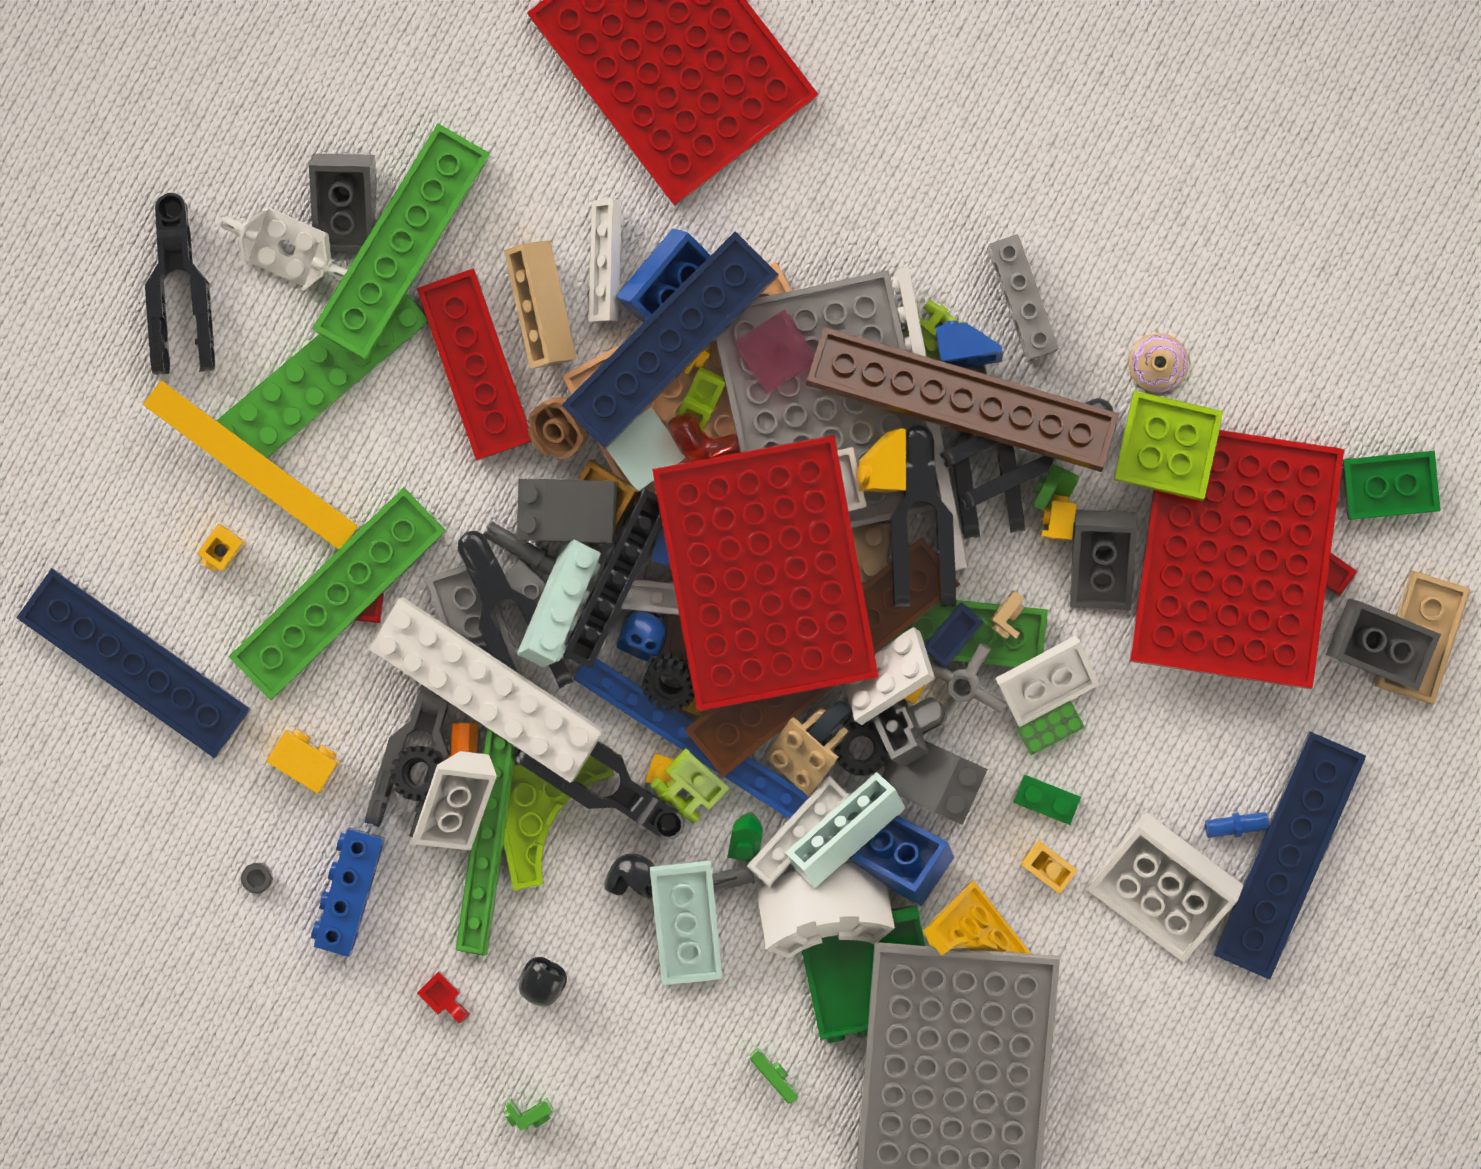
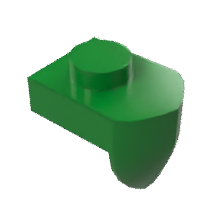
[727,812,763,861]

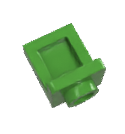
[1033,463,1080,511]
[503,1098,553,1131]

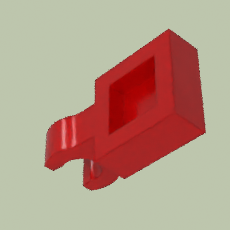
[417,971,470,1024]

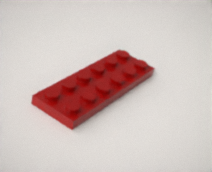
[416,268,532,461]

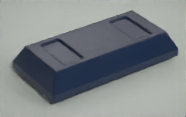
[925,602,984,668]

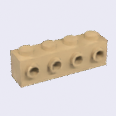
[504,241,577,369]

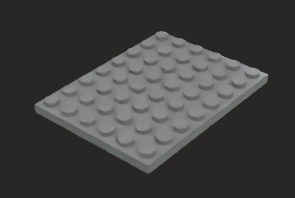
[716,270,938,528]
[856,942,1060,1169]

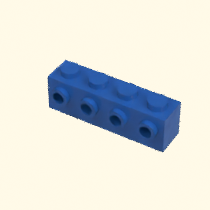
[311,828,385,957]

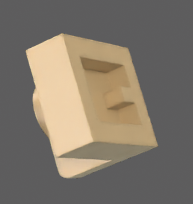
[990,591,1024,640]

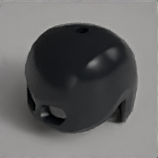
[604,853,655,900]
[518,957,567,1007]

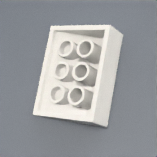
[1086,812,1243,963]

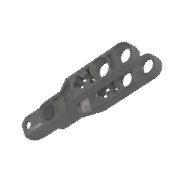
[365,684,450,837]

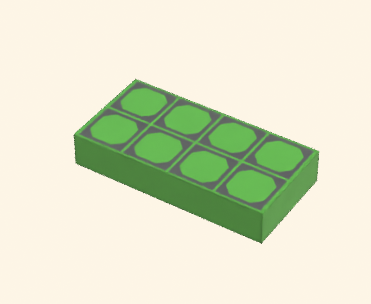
[1017,701,1085,756]

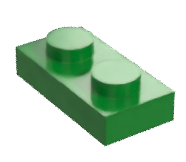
[1013,774,1081,825]

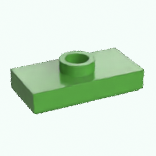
[750,1048,798,1104]

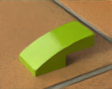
[672,367,726,439]

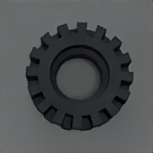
[642,652,695,711]
[834,722,888,776]
[390,746,446,802]

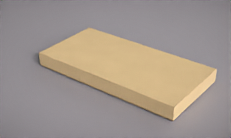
[1375,570,1470,705]

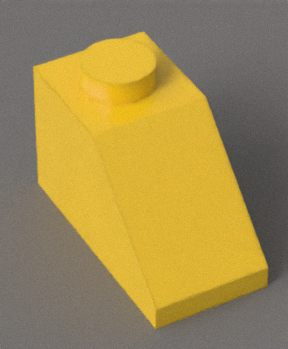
[856,428,906,493]

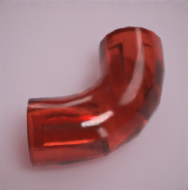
[667,413,740,461]

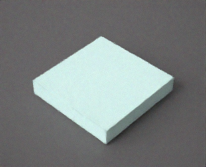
[606,407,687,491]

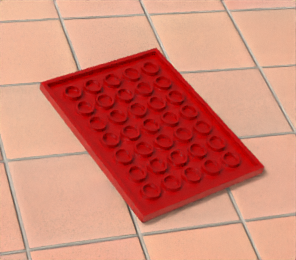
[527,0,819,206]
[1129,430,1344,690]
[652,435,879,711]

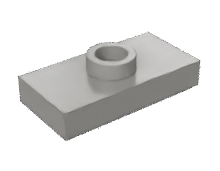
[505,559,546,605]

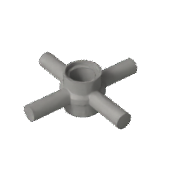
[929,643,1006,727]

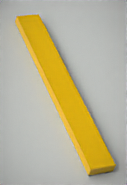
[142,380,359,550]

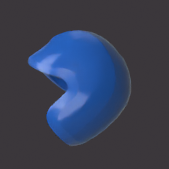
[616,611,667,661]

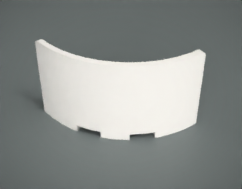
[757,863,895,959]

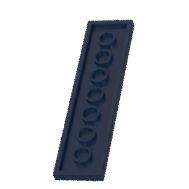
[562,231,779,449]
[16,568,251,759]
[1213,731,1366,980]

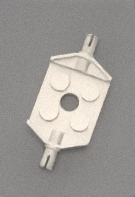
[221,207,348,291]

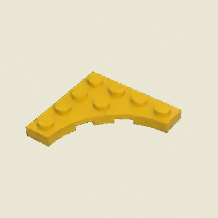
[922,880,1032,956]

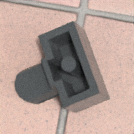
[872,697,947,767]

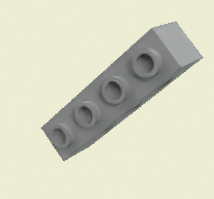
[987,234,1059,362]

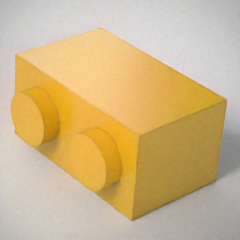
[266,728,340,794]

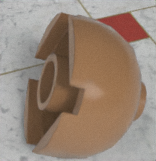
[528,397,589,460]

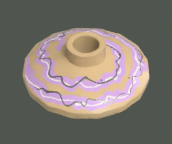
[1128,333,1189,394]

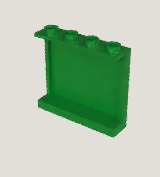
[802,904,925,1043]

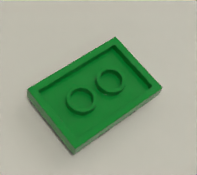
[1342,451,1441,520]

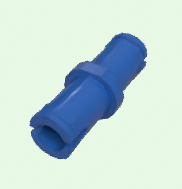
[1205,812,1269,838]

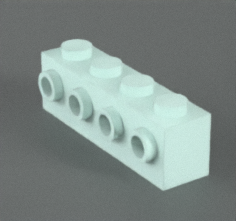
[517,539,601,668]
[786,772,905,888]

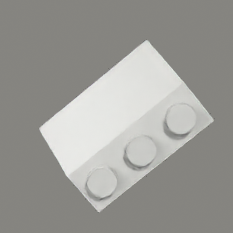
[412,751,497,850]

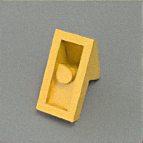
[1020,840,1078,894]

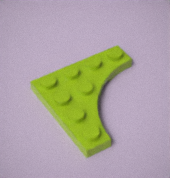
[504,755,614,891]

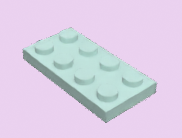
[650,861,723,985]

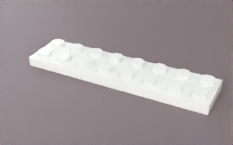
[369,597,604,783]

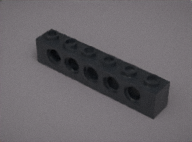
[563,489,662,668]

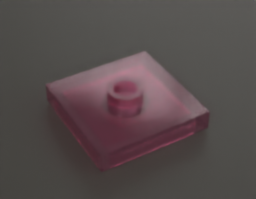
[734,309,815,394]

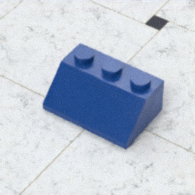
[615,228,711,323]

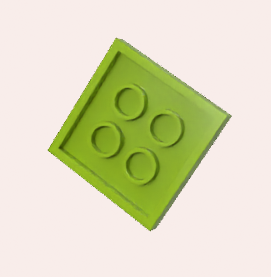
[1113,391,1223,501]

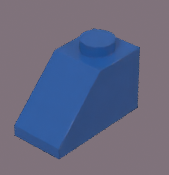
[936,321,1002,368]

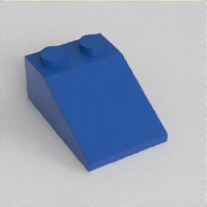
[849,815,955,906]

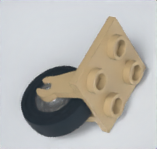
[764,701,852,797]

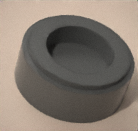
[241,863,273,894]

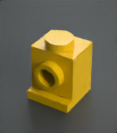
[1039,495,1077,541]
[197,524,247,573]

